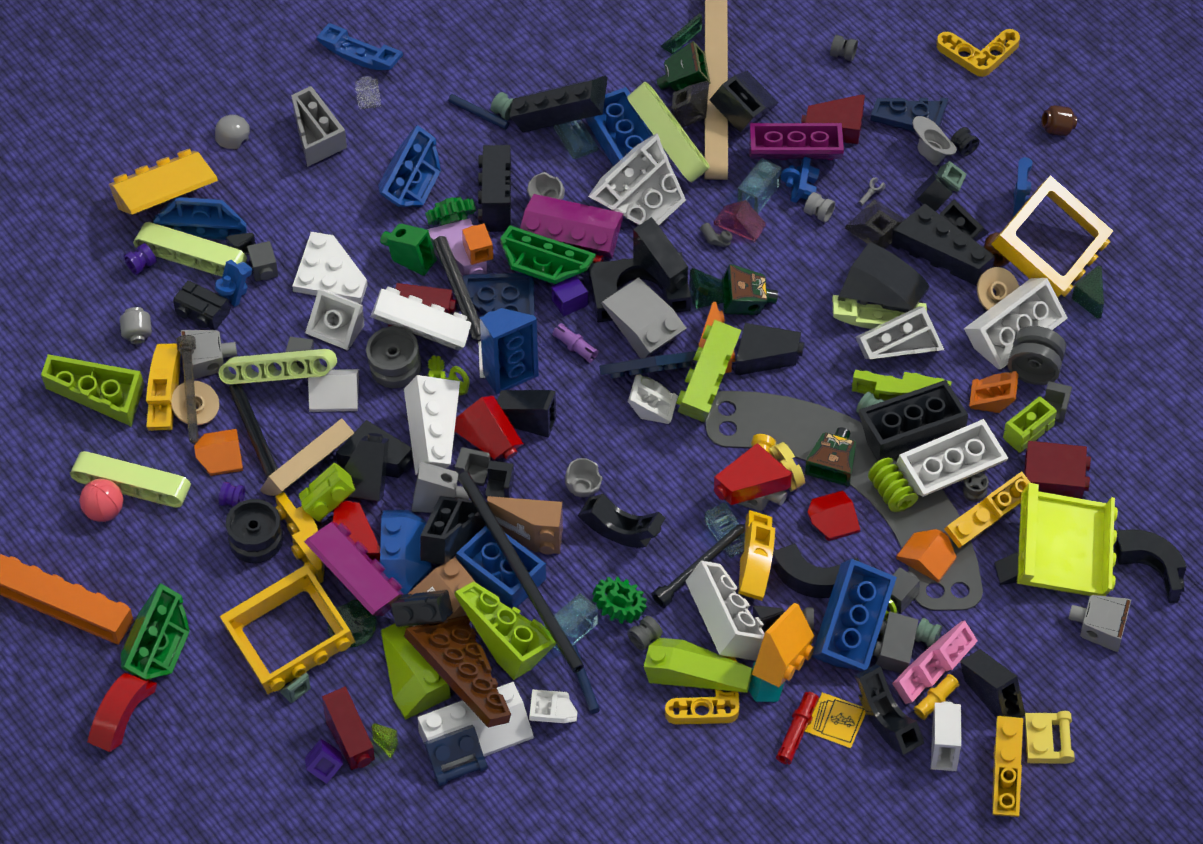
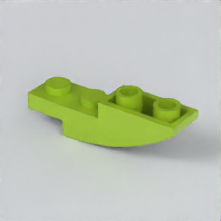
[852,370,952,401]

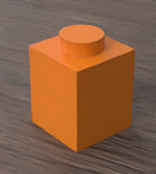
[462,224,494,265]

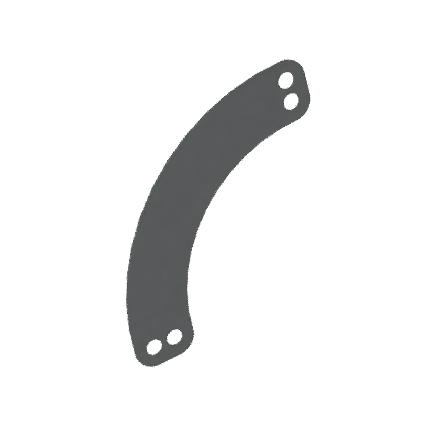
[706,391,983,611]

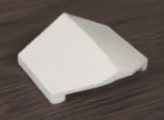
[628,374,678,424]
[529,689,577,723]

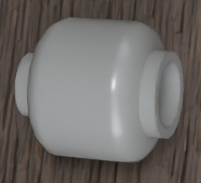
[119,307,152,344]

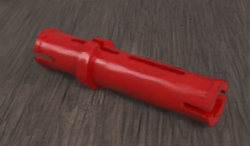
[776,692,819,765]

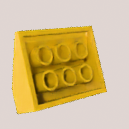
[109,149,218,215]

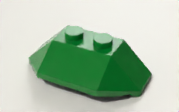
[500,225,596,284]
[120,583,190,681]

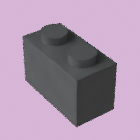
[873,611,918,674]

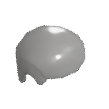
[215,114,250,149]
[527,172,565,200]
[565,458,602,497]

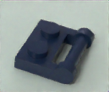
[424,725,488,787]

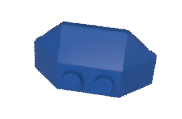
[378,125,441,207]
[153,197,248,240]
[380,510,431,594]

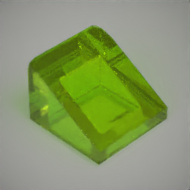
[371,723,398,758]

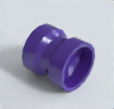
[124,243,156,275]

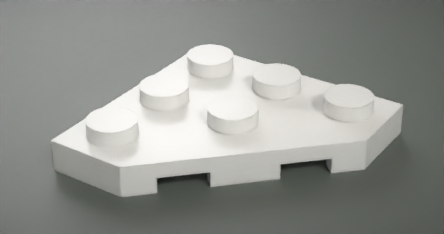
[293,232,367,304]

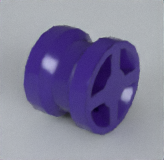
[219,482,245,507]

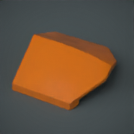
[969,371,1018,413]
[194,429,243,476]
[896,529,956,583]

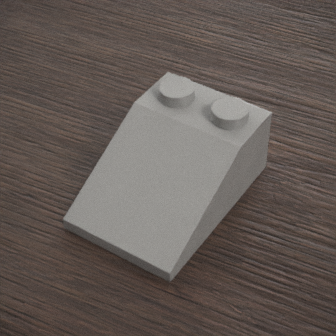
[601,278,687,359]

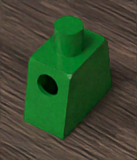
[380,224,437,276]

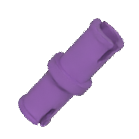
[552,323,598,363]

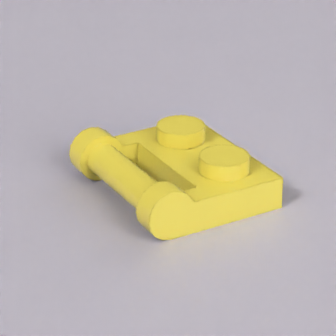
[1024,711,1075,764]

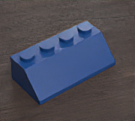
[585,87,665,167]
[480,308,539,395]
[811,558,897,671]

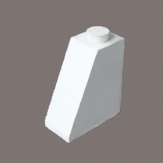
[931,701,961,771]

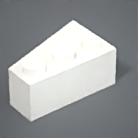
[855,306,944,359]

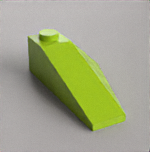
[454,581,556,680]
[381,623,451,720]
[644,638,753,693]

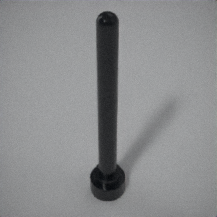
[651,524,745,608]

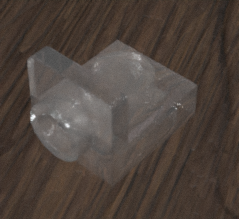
[355,76,381,110]

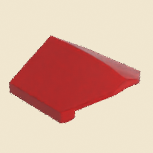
[807,490,861,541]

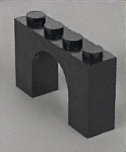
[589,252,691,323]

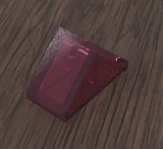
[714,200,766,242]

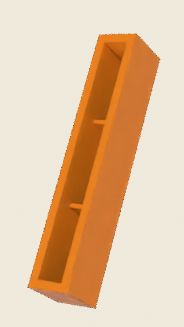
[0,554,134,645]

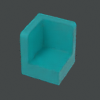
[748,662,785,702]

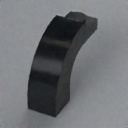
[578,494,666,548]
[1114,529,1187,603]
[772,543,860,598]
[855,664,924,755]

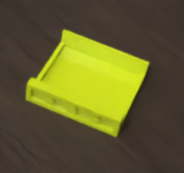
[1017,483,1118,596]

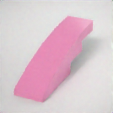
[892,621,978,704]

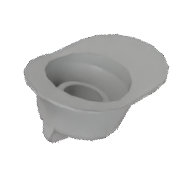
[912,116,957,165]

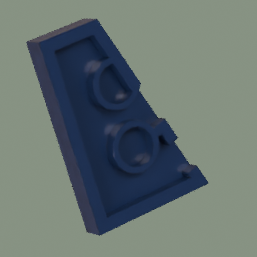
[870,98,949,132]

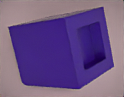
[551,276,588,317]
[305,738,343,784]

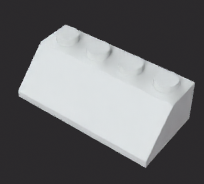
[964,278,1067,369]
[370,287,471,351]
[896,419,1008,497]
[417,682,534,772]

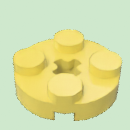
[768,442,805,492]

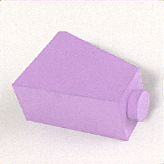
[427,218,487,278]

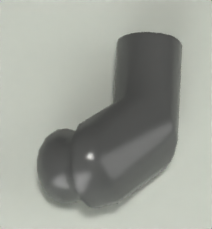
[700,223,732,247]

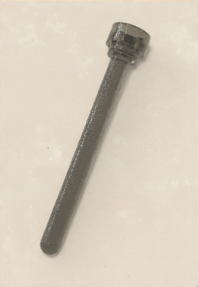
[176,335,199,444]

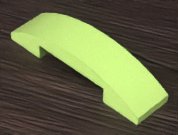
[832,295,927,329]

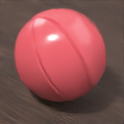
[79,479,123,522]

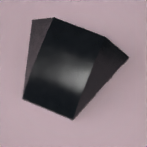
[838,242,929,313]

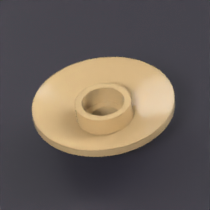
[977,267,1019,310]
[171,381,219,426]

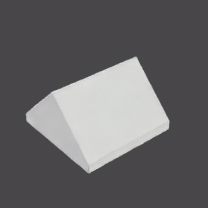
[305,289,365,350]
[308,369,359,412]

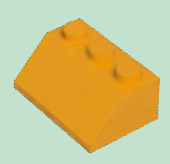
[752,603,814,687]

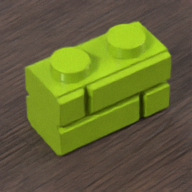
[1003,397,1057,453]
[299,463,355,522]

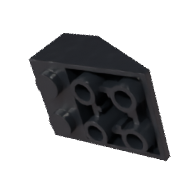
[709,70,778,133]

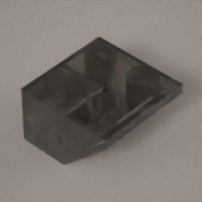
[669,81,709,128]
[845,199,905,249]

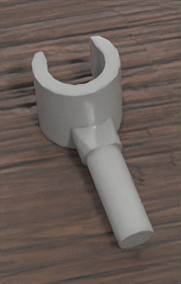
[859,177,885,206]

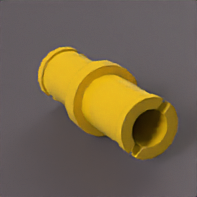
[913,674,960,720]

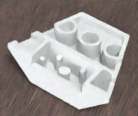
[588,133,686,225]

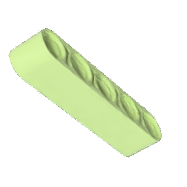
[627,82,710,183]
[133,222,247,277]
[219,349,337,384]
[70,451,191,508]

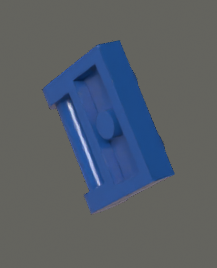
[1013,157,1033,217]

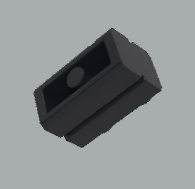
[173,281,230,330]
[391,590,453,627]

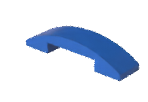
[316,23,403,70]

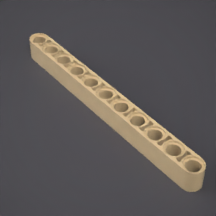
[705,0,728,180]

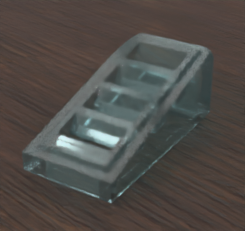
[704,502,745,558]

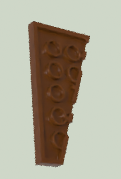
[404,615,511,728]

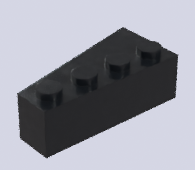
[478,145,511,232]
[891,204,995,286]

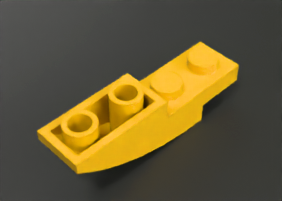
[146,343,182,431]
[944,471,1030,548]
[275,492,324,583]
[738,510,775,601]
[992,716,1023,817]

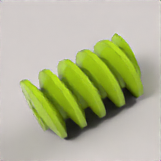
[868,458,918,512]

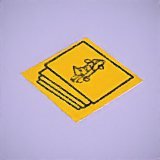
[805,692,866,748]

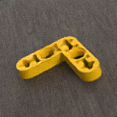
[936,29,1020,77]
[665,655,739,724]

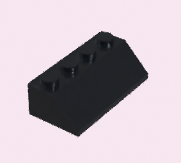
[510,75,608,133]
[859,380,968,461]

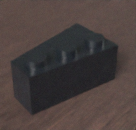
[420,496,486,564]

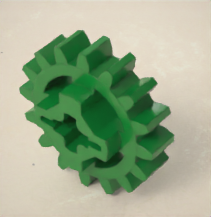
[425,197,476,226]
[592,577,647,624]

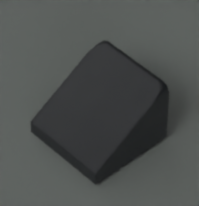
[226,233,256,256]
[994,552,1019,585]
[752,606,784,633]

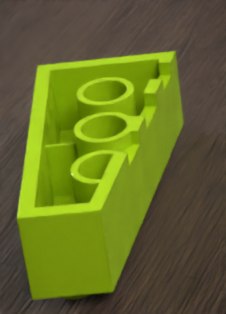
[676,320,741,422]
[41,354,145,427]

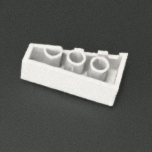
[404,375,460,475]
[686,561,765,661]

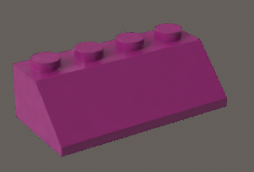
[749,123,844,160]
[520,194,624,258]
[304,522,404,616]

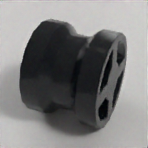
[951,127,980,156]

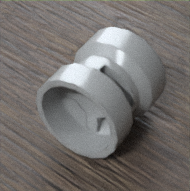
[804,192,836,222]

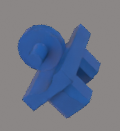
[781,156,820,203]
[215,260,252,307]

